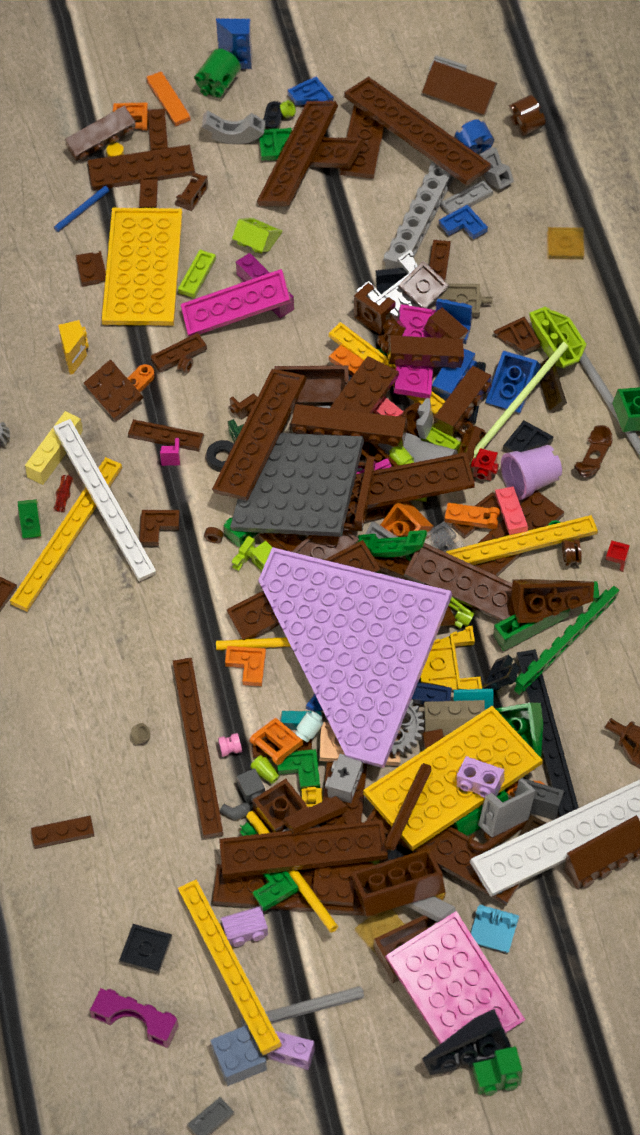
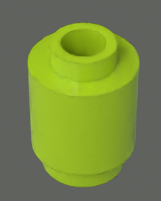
[389,446,414,465]

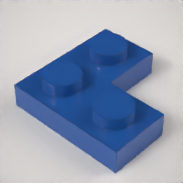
[439,204,488,239]

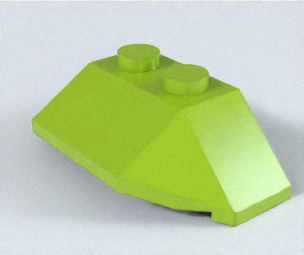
[529,306,587,368]

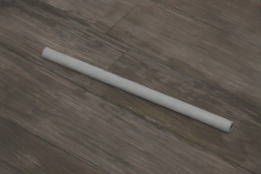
[580,352,640,456]

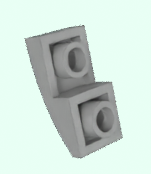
[416,398,433,439]

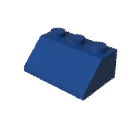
[216,18,252,69]

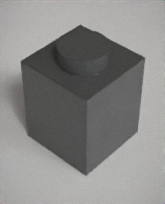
[237,769,265,804]

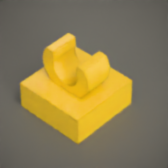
[302,787,322,807]

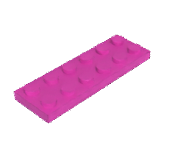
[181,269,292,337]
[394,304,436,399]

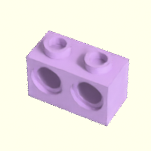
[457,756,504,798]
[267,1031,315,1070]

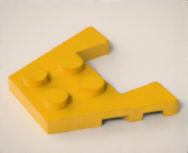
[420,626,482,691]

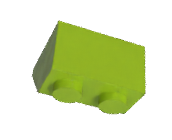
[232,218,283,254]

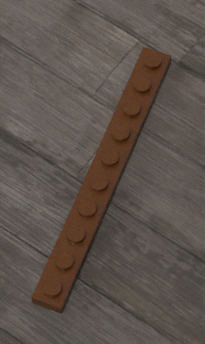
[173,657,224,839]

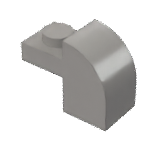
[479,147,514,189]

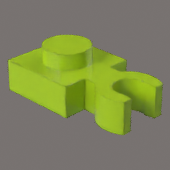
[231,536,256,571]

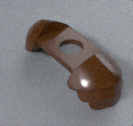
[575,425,613,478]

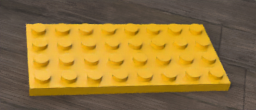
[102,208,183,326]
[363,706,542,851]

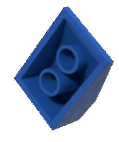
[486,350,541,413]

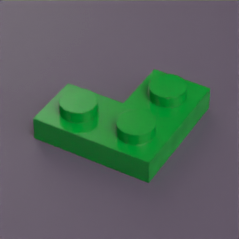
[277,749,320,791]
[252,871,299,911]

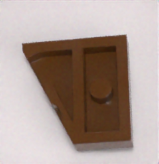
[493,316,541,355]

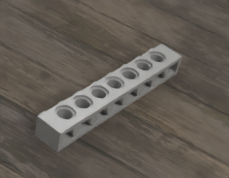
[383,162,454,269]

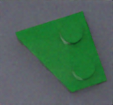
[259,128,292,161]

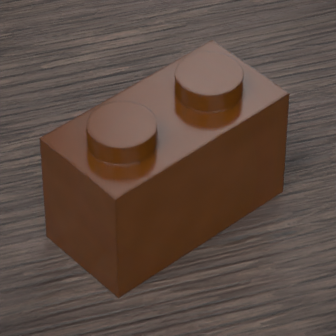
[423,307,469,340]

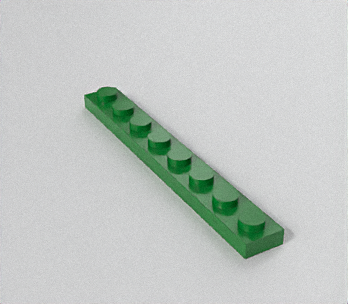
[514,586,620,695]

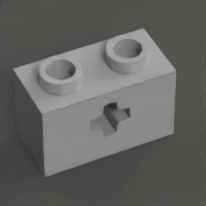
[325,754,363,803]

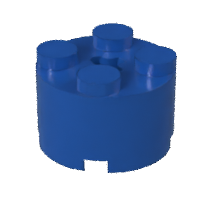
[454,119,494,154]

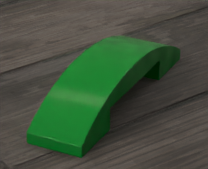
[357,530,428,557]

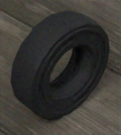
[206,440,234,472]

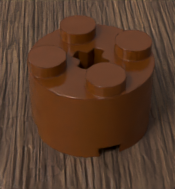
[509,95,546,136]

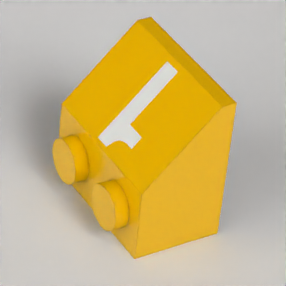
[58,320,89,375]

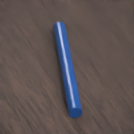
[54,186,109,232]

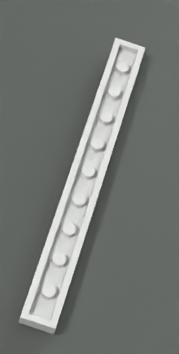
[54,419,156,582]

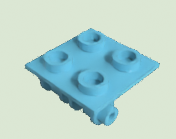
[471,904,519,953]

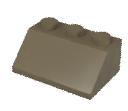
[424,700,485,737]

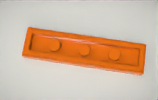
[146,71,191,126]

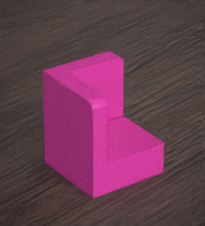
[160,438,180,466]

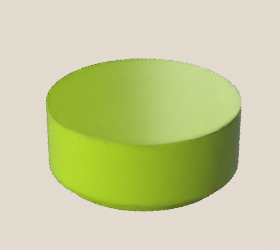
[280,100,296,119]

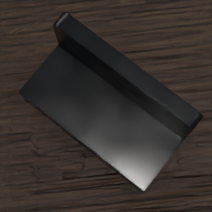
[375,267,408,294]

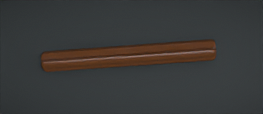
[384,763,432,851]

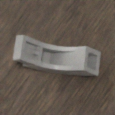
[202,110,265,144]

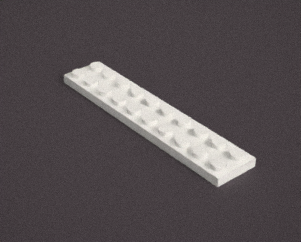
[470,780,640,897]

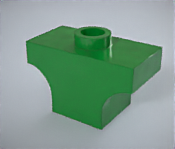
[18,499,41,538]

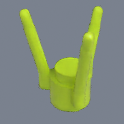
[449,597,474,628]

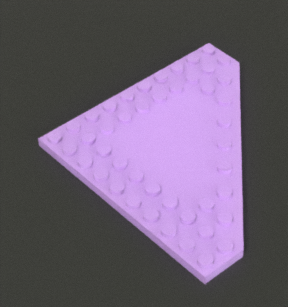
[258,547,452,768]

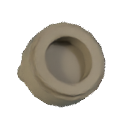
[131,723,150,745]

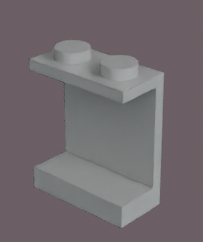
[479,778,536,837]

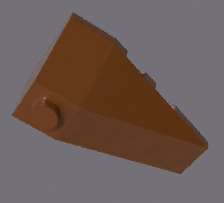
[511,579,594,623]

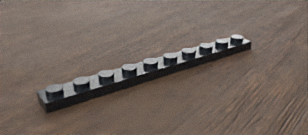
[516,649,579,817]

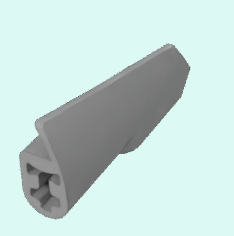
[377,433,457,462]

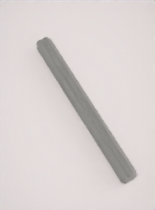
[241,986,364,1027]

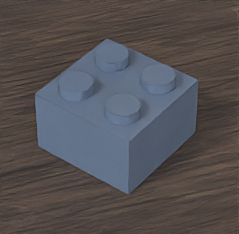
[210,1025,267,1087]

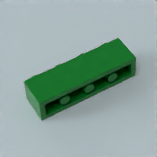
[493,609,570,651]

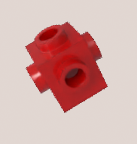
[471,448,499,481]

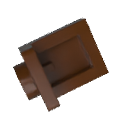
[229,393,257,420]

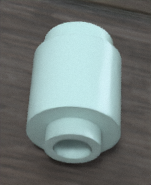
[295,711,324,742]

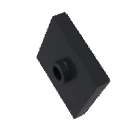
[119,924,172,974]

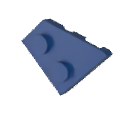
[287,76,334,105]

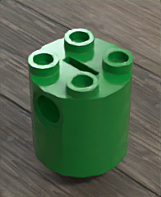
[194,49,241,98]

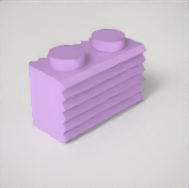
[221,906,268,947]

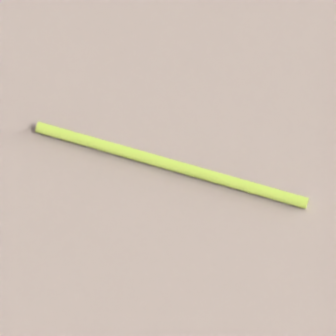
[470,342,568,464]

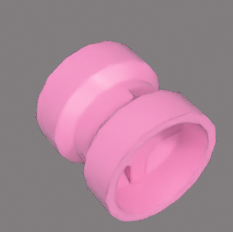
[218,733,242,757]

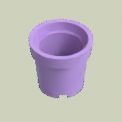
[501,445,562,500]

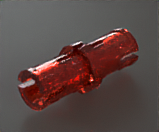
[53,475,73,513]

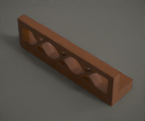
[343,456,375,532]

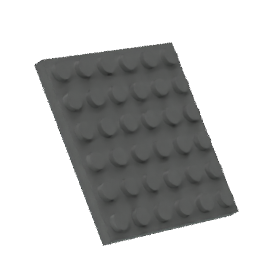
[230,433,364,537]

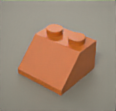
[380,502,433,537]

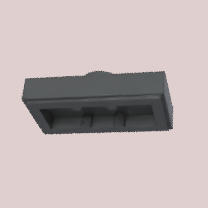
[187,1097,234,1135]

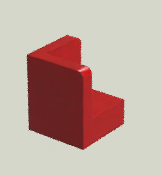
[606,540,630,572]

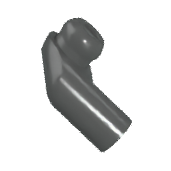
[220,803,251,820]

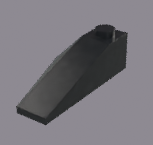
[422,1009,512,1075]

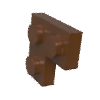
[140,510,180,546]

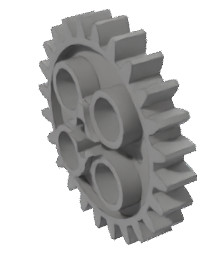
[391,700,424,757]

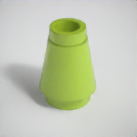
[250,755,280,785]

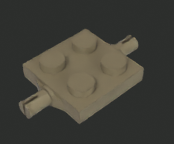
[433,283,493,317]

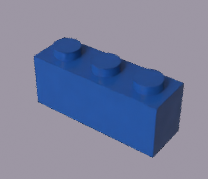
[432,349,477,401]

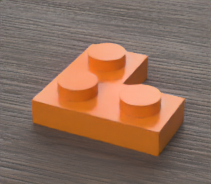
[225,646,266,686]

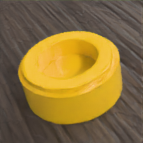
[106,143,124,157]

